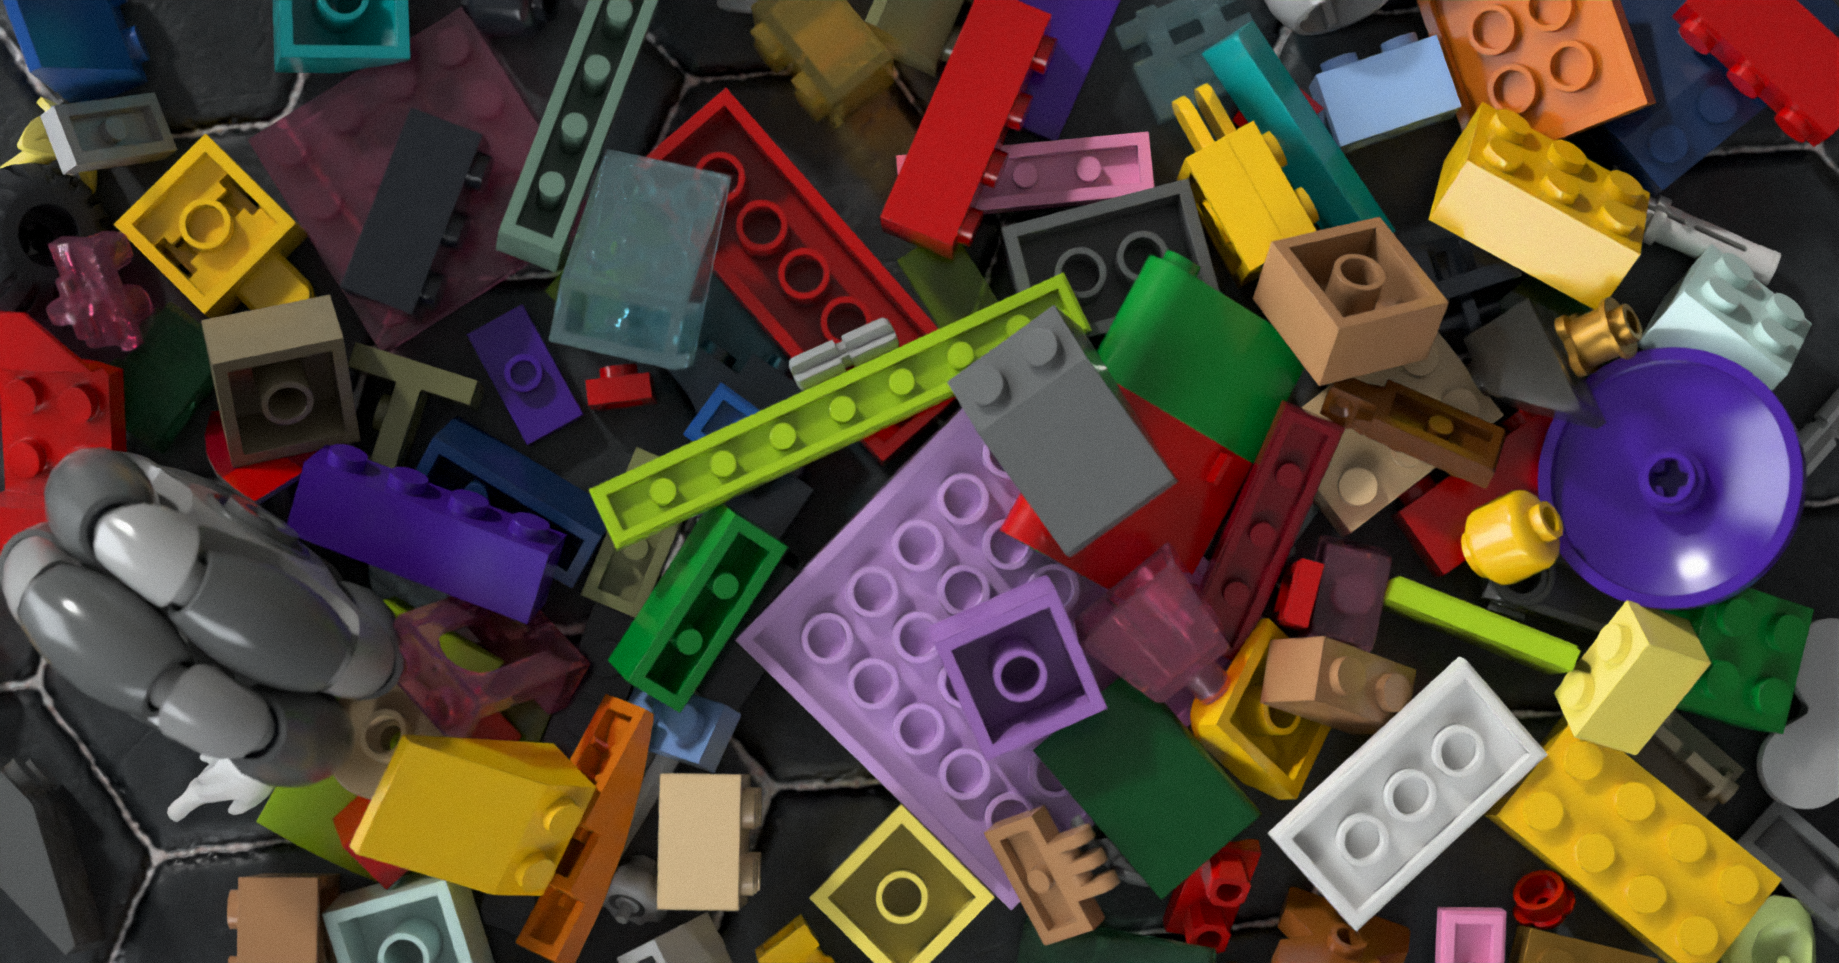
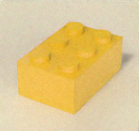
[1428,102,1650,310]

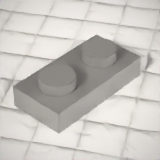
[40,92,177,175]

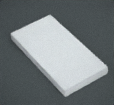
[1268,657,1548,932]

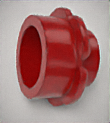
[1513,870,1576,930]

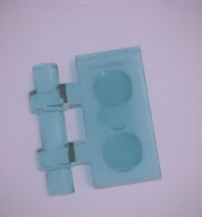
[1115,0,1253,125]

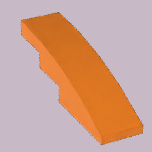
[515,694,654,963]

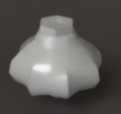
[602,855,667,926]

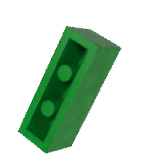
[608,503,788,713]

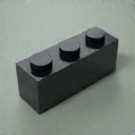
[340,107,495,322]

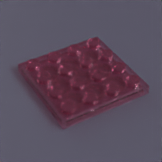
[248,6,598,352]

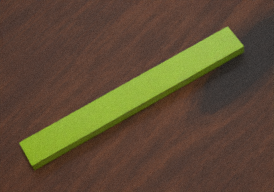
[589,272,1092,552]

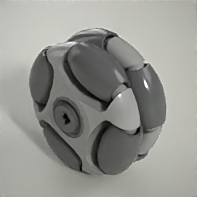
[0,447,406,787]

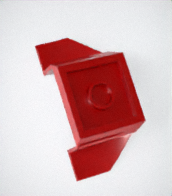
[0,311,127,554]

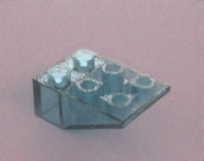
[549,149,731,370]

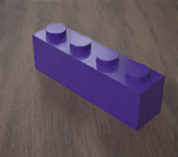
[287,444,567,624]

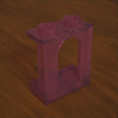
[393,596,590,738]

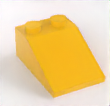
[349,734,597,896]

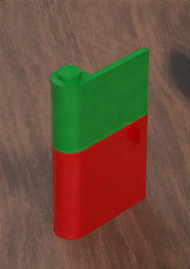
[1000,250,1305,623]

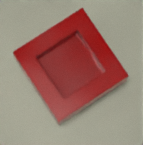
[585,364,657,412]

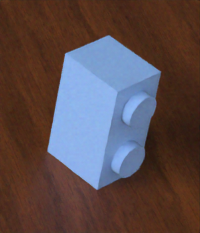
[1309,32,1462,154]

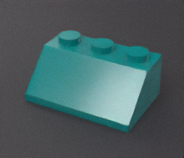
[272,0,410,73]

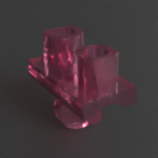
[46,231,155,351]

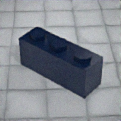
[416,415,607,588]

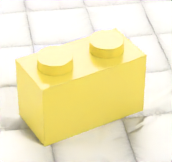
[1554,600,1711,756]

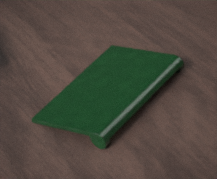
[1033,667,1262,900]

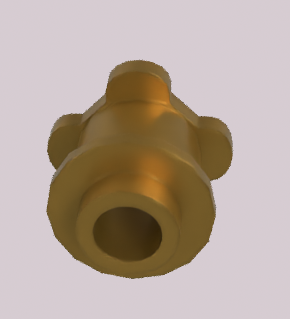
[1554,297,1642,378]

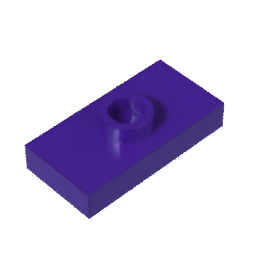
[466,304,585,447]

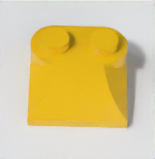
[1190,618,1331,800]

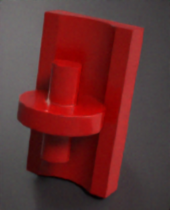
[1162,839,1262,953]

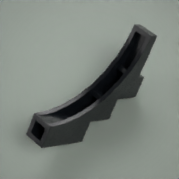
[619,301,816,713]

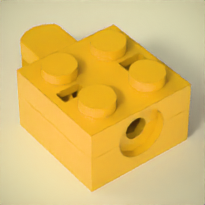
[1172,83,1319,289]
[114,133,316,318]

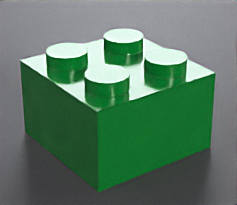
[1660,588,1814,734]

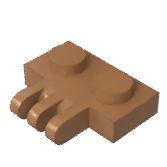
[984,805,1120,946]

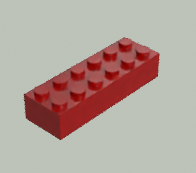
[629,88,959,468]

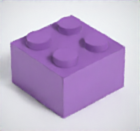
[928,574,1107,762]

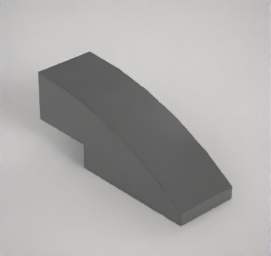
[1736,801,1839,945]

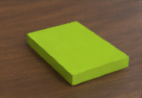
[1371,576,1581,675]

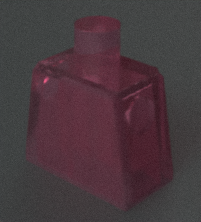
[1299,535,1392,653]
[1074,542,1231,705]

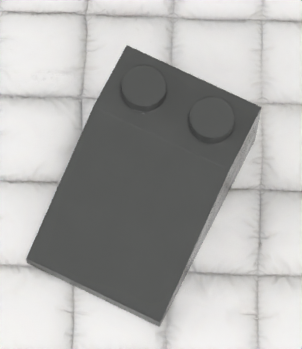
[947,305,1179,557]
[0,757,106,955]

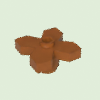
[1271,887,1411,963]

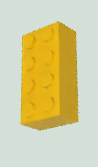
[1484,715,1782,963]

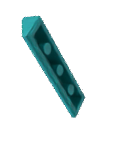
[1202,20,1396,233]

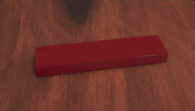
[1178,400,1345,661]

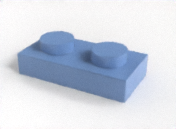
[627,687,741,773]

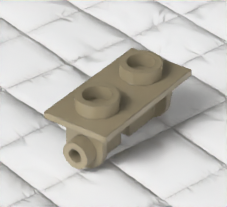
[1625,710,1745,817]

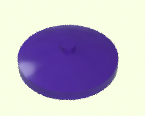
[1538,347,1807,611]

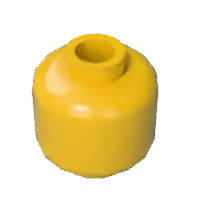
[1461,490,1563,585]

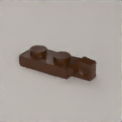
[1320,378,1507,489]

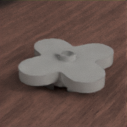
[1756,618,1839,809]

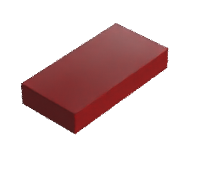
[1271,558,1325,633]

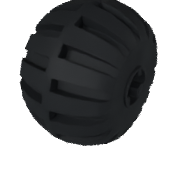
[0,163,114,321]

